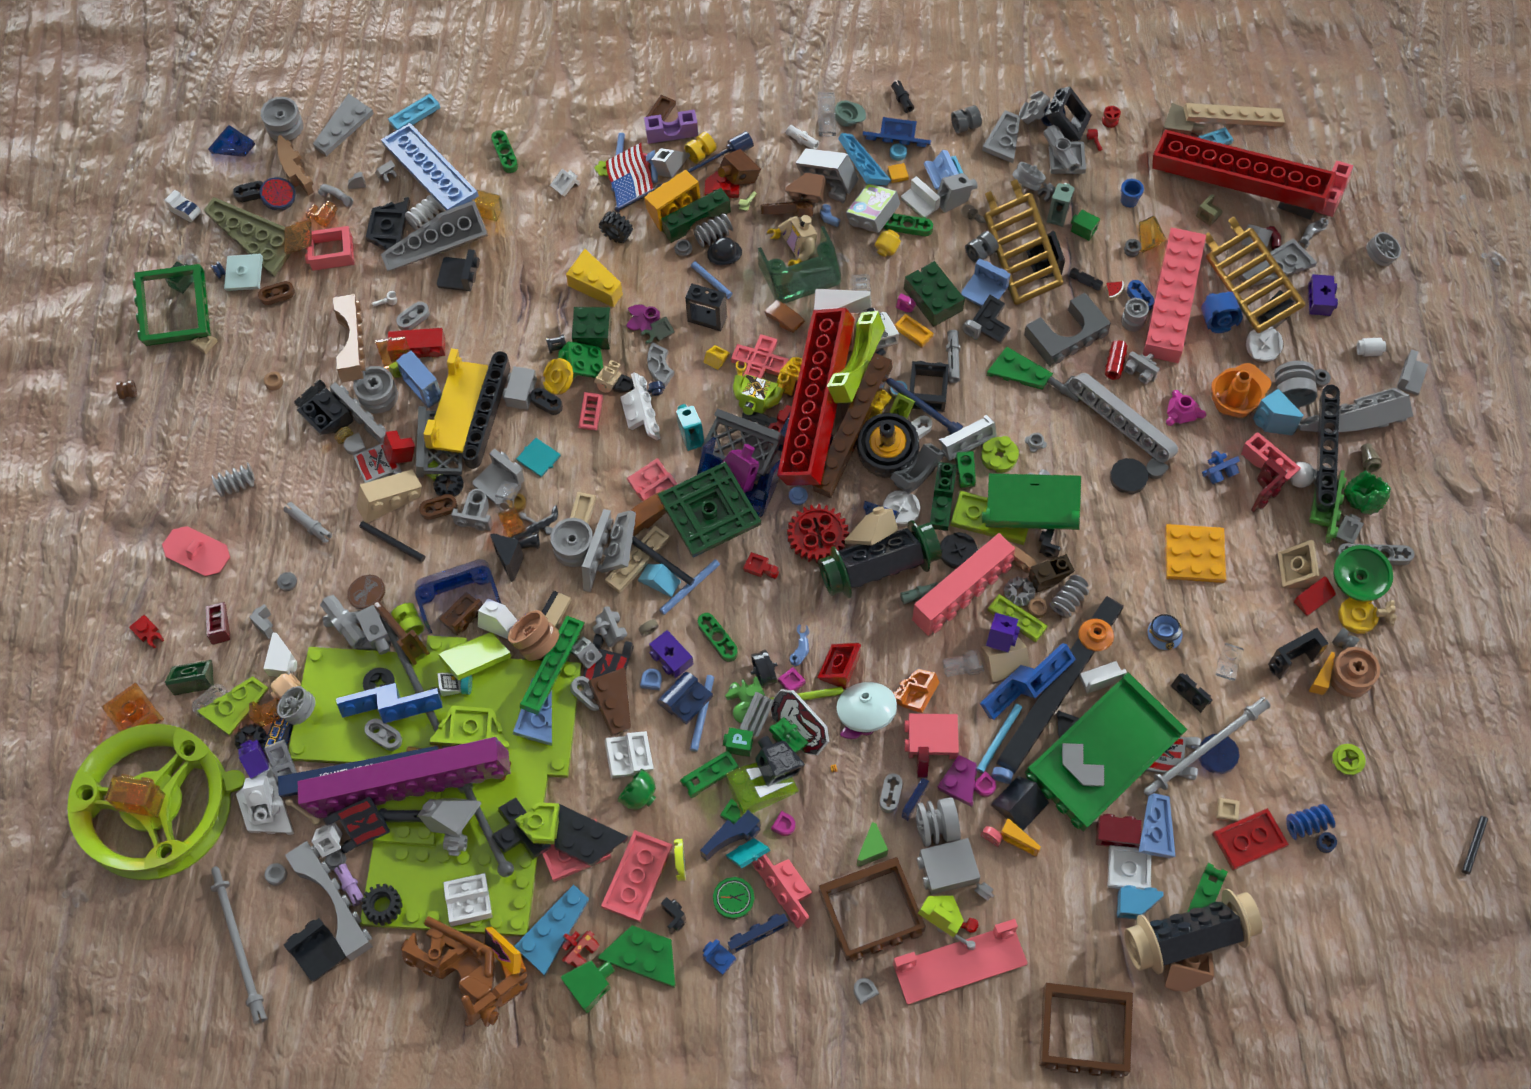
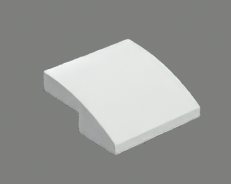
[604,731,654,779]
[443,873,493,926]

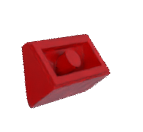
[1294,576,1336,616]

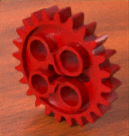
[787,504,849,563]

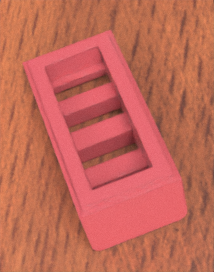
[578,392,603,431]

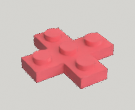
[731,334,789,379]

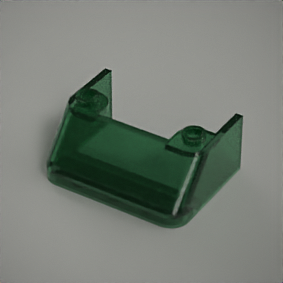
[758,226,841,304]

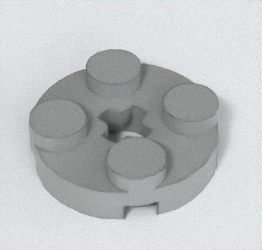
[1019,91,1050,124]

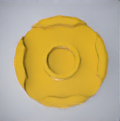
[543,358,573,395]
[1338,597,1379,634]

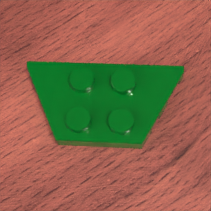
[598,925,676,988]

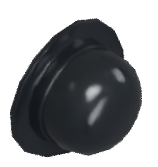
[707,237,742,265]

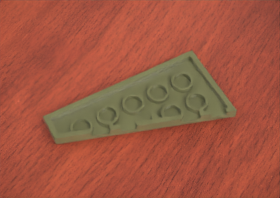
[204,197,303,277]

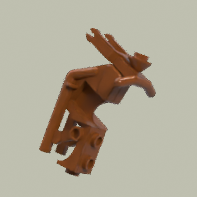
[401,916,528,1027]

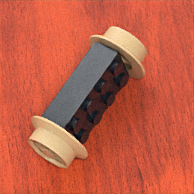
[1124,889,1263,974]

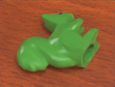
[725,677,765,723]

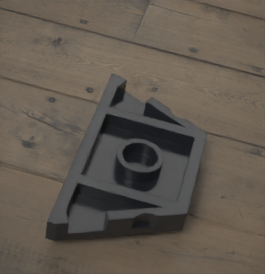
[366,197,410,251]
[554,804,628,867]

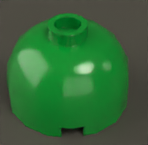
[618,768,656,810]

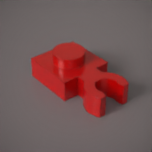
[129,615,164,649]

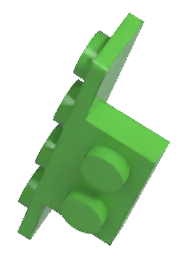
[1309,470,1347,544]

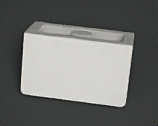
[901,176,940,218]
[1079,661,1127,694]

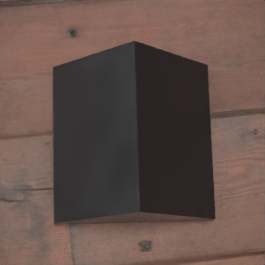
[1026,231,1065,279]
[490,533,524,582]
[991,776,1049,831]

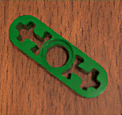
[491,130,518,173]
[883,213,933,237]
[697,613,738,662]

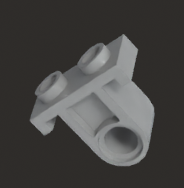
[452,489,493,531]

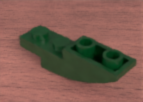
[930,462,957,531]

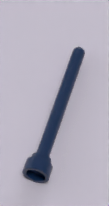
[886,378,963,435]

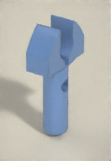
[646,150,658,183]

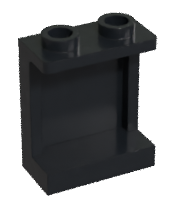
[1268,628,1329,680]

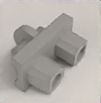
[1124,351,1160,384]
[593,607,627,647]

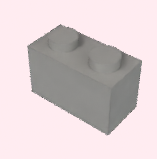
[503,366,537,410]

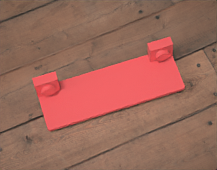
[893,919,1027,1005]

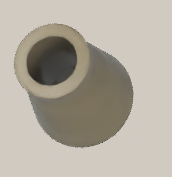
[1360,443,1382,472]

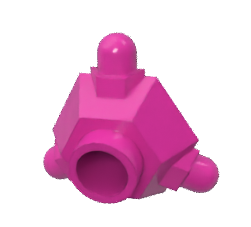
[1166,390,1206,426]

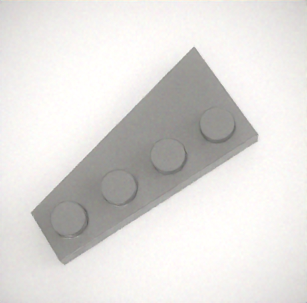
[313,93,374,157]
[1239,238,1317,288]
[582,509,614,592]

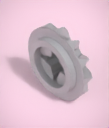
[1004,576,1035,606]

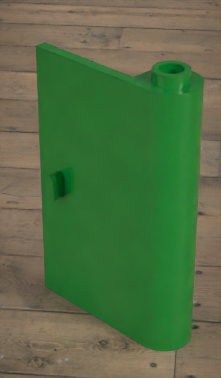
[982,473,1082,530]

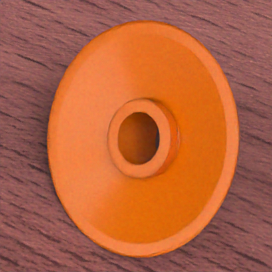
[1078,619,1114,651]

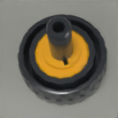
[857,413,920,478]

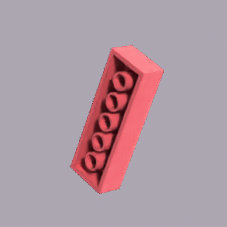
[912,533,1016,636]

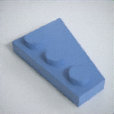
[513,678,552,746]

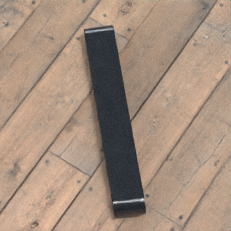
[462,351,510,469]
[1315,384,1340,513]

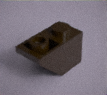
[1028,554,1075,593]

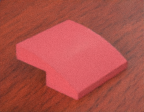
[626,458,677,501]

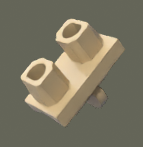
[594,360,622,393]

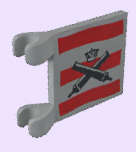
[353,443,402,483]
[1146,737,1201,780]

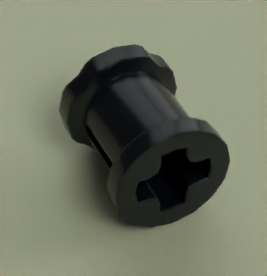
[546,334,566,354]

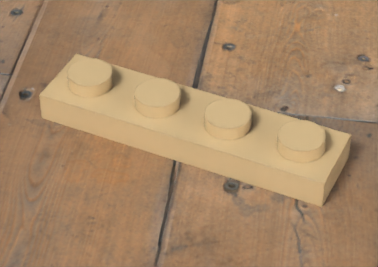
[605,526,670,593]

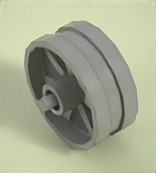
[1012,162,1046,191]
[1366,232,1401,266]
[277,686,315,725]

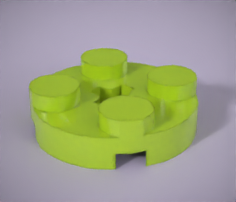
[981,436,1019,473]

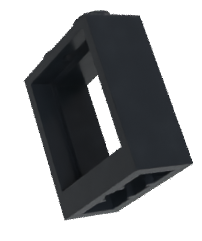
[1045,87,1092,142]
[685,283,727,331]
[909,361,949,412]

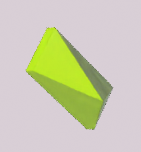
[889,393,915,419]

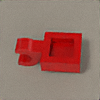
[768,405,792,434]
[743,552,779,579]

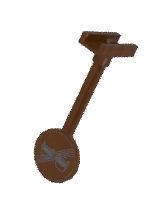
[347,574,430,665]

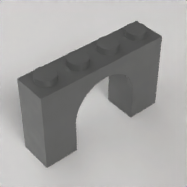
[1024,293,1111,366]

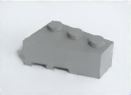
[796,149,859,194]

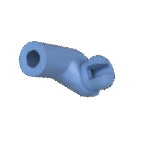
[820,204,841,227]

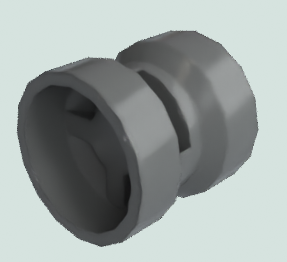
[1331,627,1360,650]

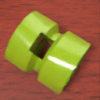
[391,603,425,636]

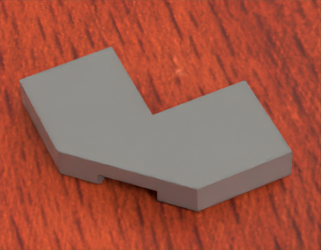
[1062,743,1104,787]

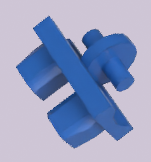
[1202,451,1240,484]

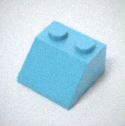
[1253,389,1304,436]

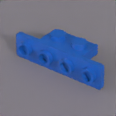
[862,117,931,147]

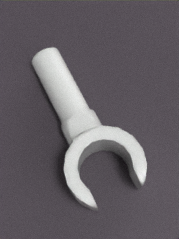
[372,291,397,307]

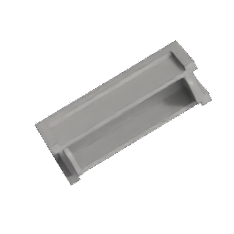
[939,415,997,461]

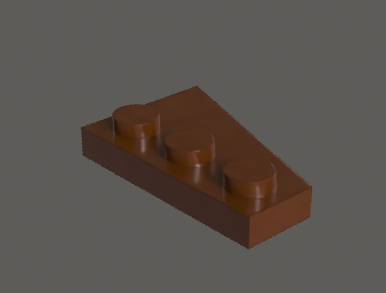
[588,667,631,736]

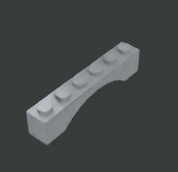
[285,841,373,961]

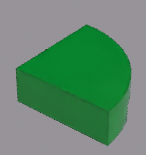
[720,799,741,824]

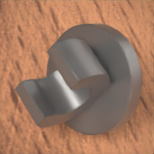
[1038,183,1056,202]

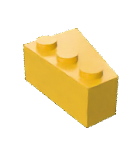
[566,249,623,308]

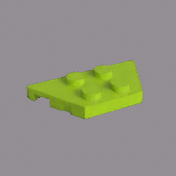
[429,706,509,750]

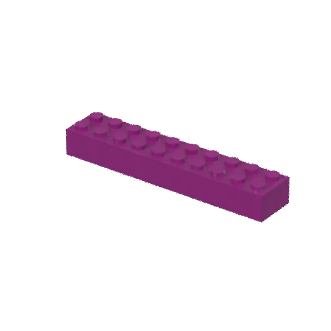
[298,737,511,818]

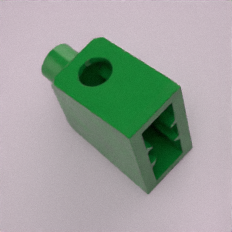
[560,960,615,1014]

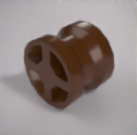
[116,380,137,400]

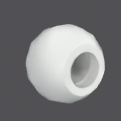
[1290,462,1315,488]

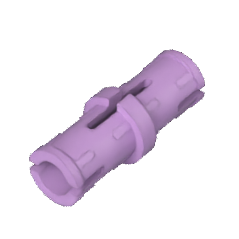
[334,863,364,906]

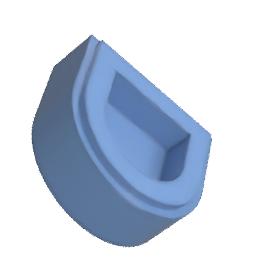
[640,669,662,691]
[991,767,1013,784]

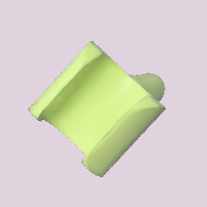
[739,191,757,211]

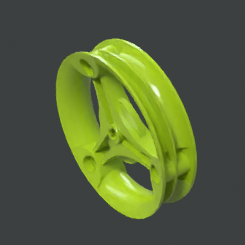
[67,724,231,880]

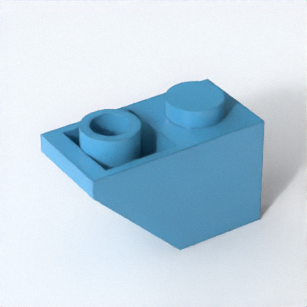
[1117,885,1163,920]

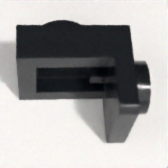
[1039,529,1061,558]
[661,897,686,934]

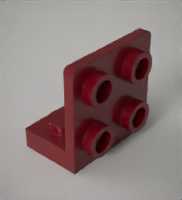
[1251,458,1287,512]

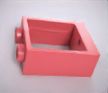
[304,226,354,271]

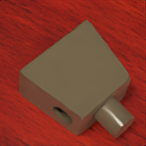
[1161,103,1205,137]

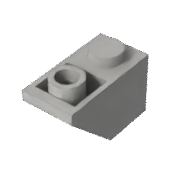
[652,148,690,178]

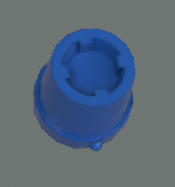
[1120,179,1144,208]

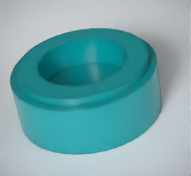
[460,675,472,695]

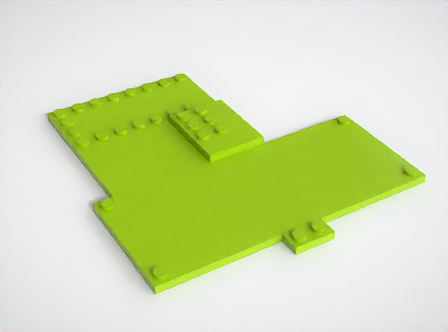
[289,635,582,937]

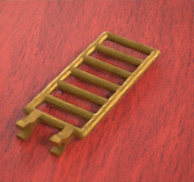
[984,179,1064,305]
[1205,217,1306,333]

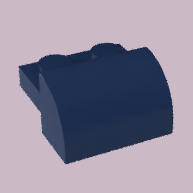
[657,672,713,725]

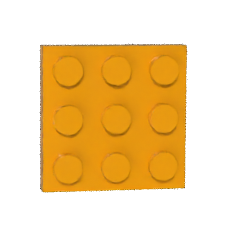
[1165,524,1226,583]

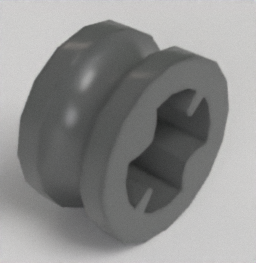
[1124,239,1141,257]

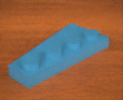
[838,133,891,185]
[514,885,589,976]

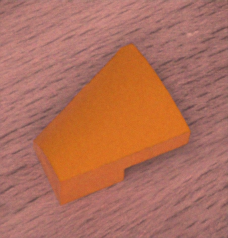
[893,669,940,713]

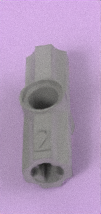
[1044,125,1080,174]
[320,595,367,649]

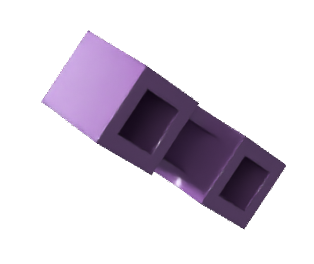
[644,110,698,144]

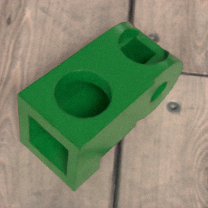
[955,451,976,488]

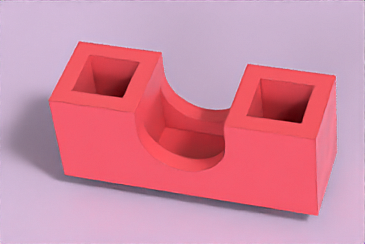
[1316,160,1354,217]

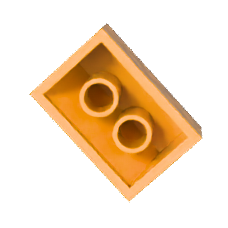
[644,170,701,232]

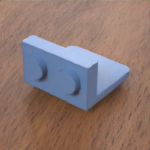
[961,258,1011,307]

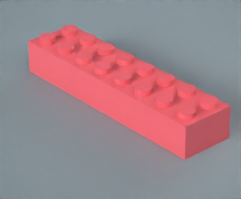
[1143,227,1206,363]

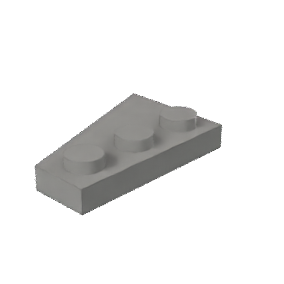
[597,510,636,573]

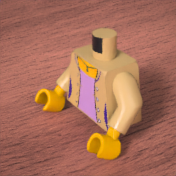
[767,215,817,271]

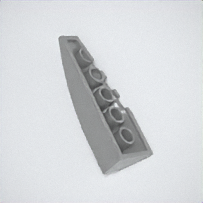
[381,201,489,271]
[1298,388,1413,432]

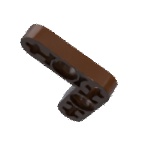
[760,201,814,217]

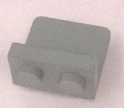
[473,449,525,505]

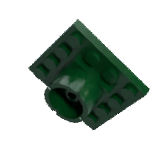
[658,462,762,558]

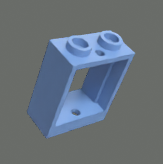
[396,351,442,409]

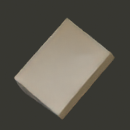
[1278,540,1319,588]
[981,637,1030,683]

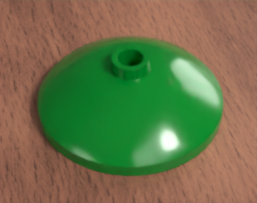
[1333,545,1393,602]

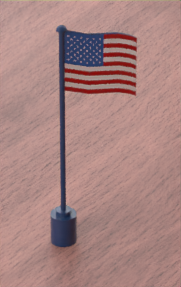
[606,131,754,213]

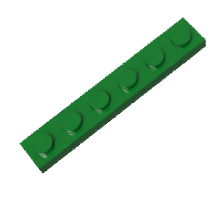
[520,616,585,715]

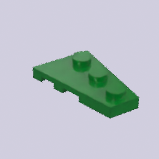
[986,346,1053,390]

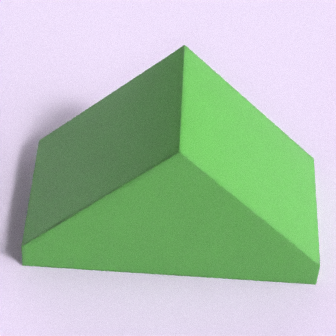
[857,822,888,867]

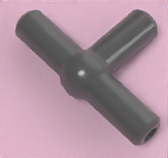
[1048,376,1080,402]

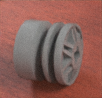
[1274,361,1318,408]
[916,797,961,847]

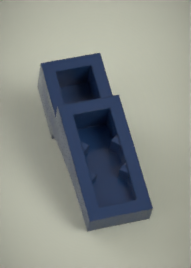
[700,810,761,861]

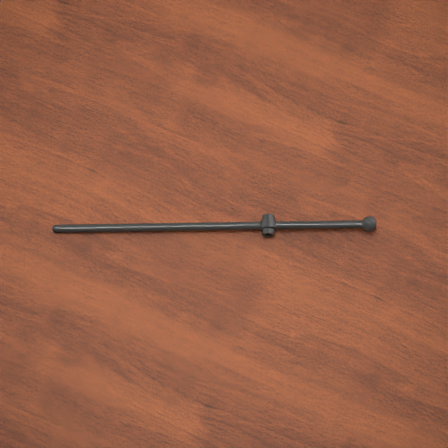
[380,615,514,877]

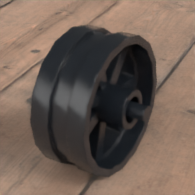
[750,650,778,688]

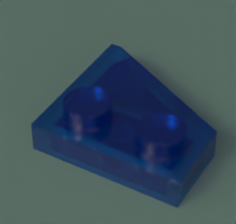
[208,125,255,157]

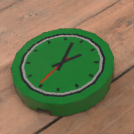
[713,877,755,920]

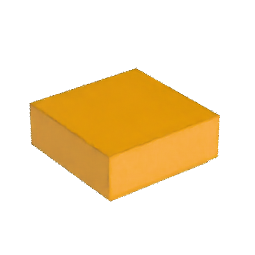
[887,163,909,183]

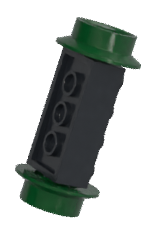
[819,520,942,599]

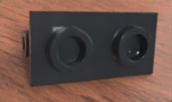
[1171,673,1213,713]

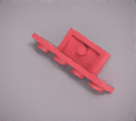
[751,854,812,928]

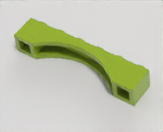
[827,311,885,403]

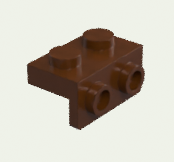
[439,592,483,635]

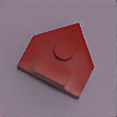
[704,170,740,198]

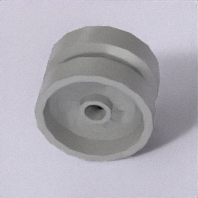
[260,97,303,140]
[353,366,398,414]
[550,518,593,567]

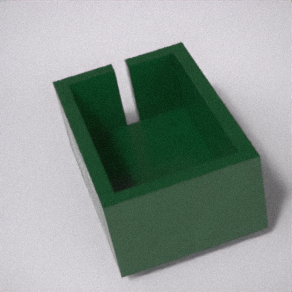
[904,261,965,327]

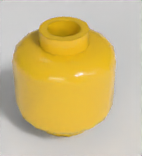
[875,229,901,257]

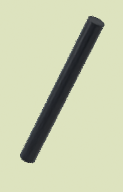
[359,521,426,562]
[632,536,695,586]

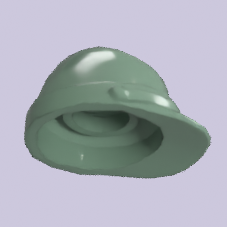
[834,100,866,127]

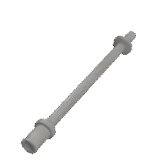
[1144,697,1271,796]
[210,866,268,1024]

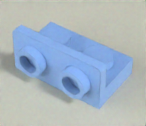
[924,150,958,190]

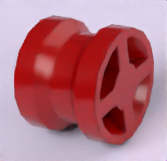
[1102,106,1121,128]

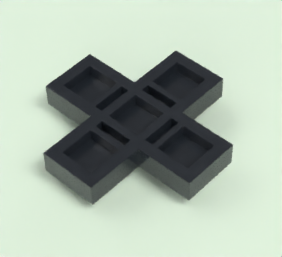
[492,798,551,859]

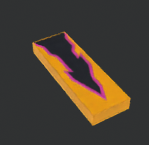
[484,926,521,974]

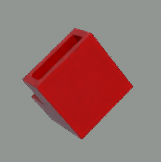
[383,430,415,465]

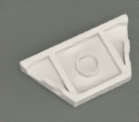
[236,762,294,835]

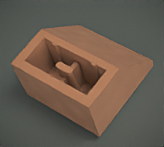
[785,173,827,203]

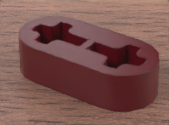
[917,747,929,778]

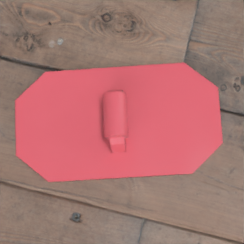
[162,526,230,576]

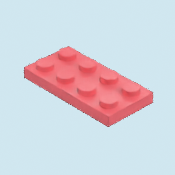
[601,830,673,923]

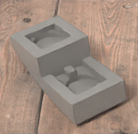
[265,740,297,782]

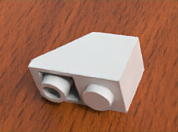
[243,774,274,825]

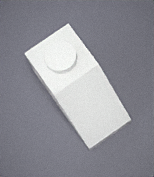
[478,599,518,639]
[263,632,297,677]

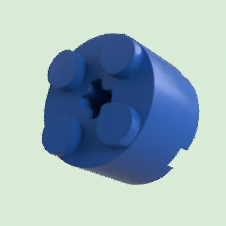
[1201,291,1243,333]

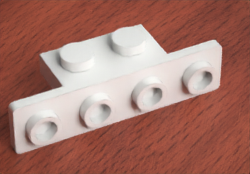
[620,372,660,440]

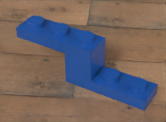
[980,643,1076,720]
[336,683,443,724]

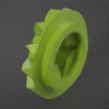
[1332,744,1366,776]

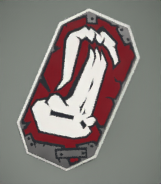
[771,689,829,755]

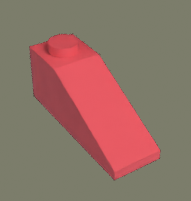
[1241,432,1301,481]

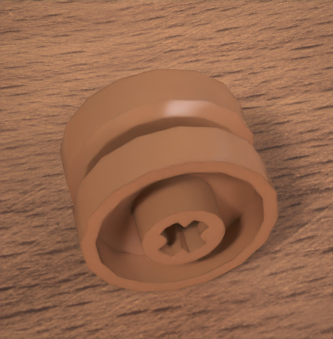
[508,610,560,661]
[1330,647,1380,698]

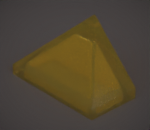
[1139,216,1166,253]

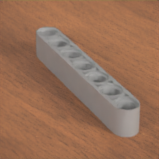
[1068,373,1178,463]

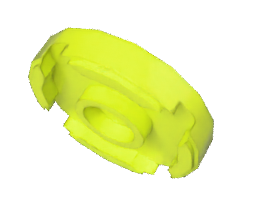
[674,839,686,881]

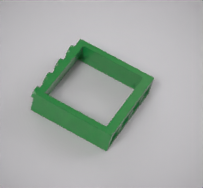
[133,264,211,346]

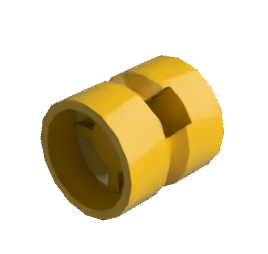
[684,132,717,164]

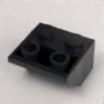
[297,388,354,435]

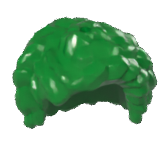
[1343,471,1391,515]

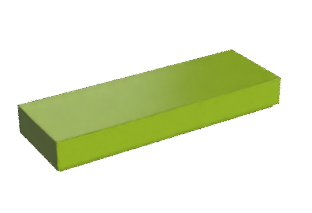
[987,594,1048,643]

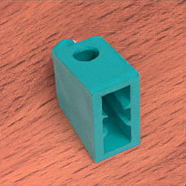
[676,404,704,451]

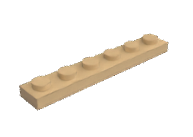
[1183,103,1285,127]

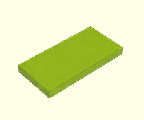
[950,491,1028,545]

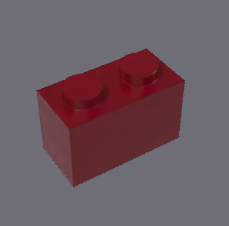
[1096,814,1142,848]

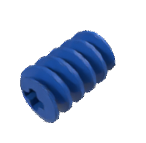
[1286,804,1335,840]

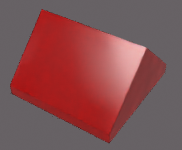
[817,643,861,690]

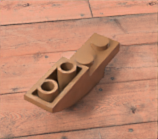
[277,135,314,196]

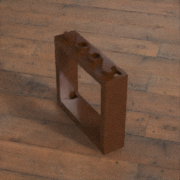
[819,857,926,962]
[1039,983,1133,1078]

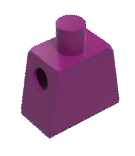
[722,444,759,492]

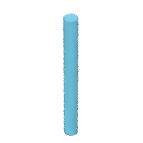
[977,704,1022,773]

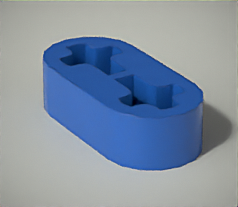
[1127,280,1154,310]

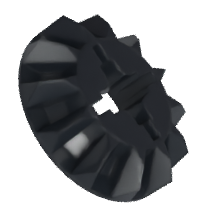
[433,474,464,497]
[363,667,395,691]
[234,723,267,749]

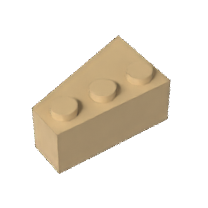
[356,469,422,523]

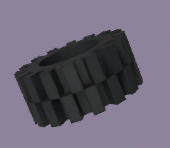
[599,211,633,243]
[361,884,403,926]

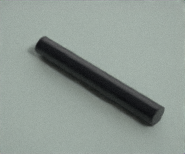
[1462,816,1488,875]

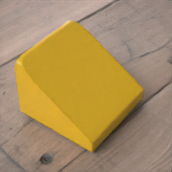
[704,345,730,370]

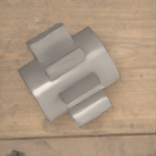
[443,831,467,856]

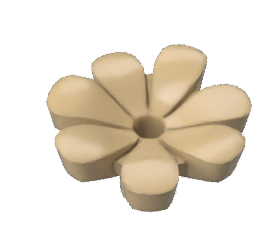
[1376,600,1397,626]

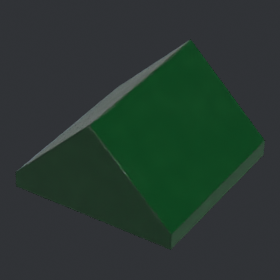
[165,660,214,696]

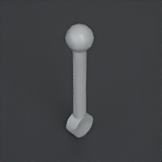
[519,512,553,535]
[937,927,975,950]

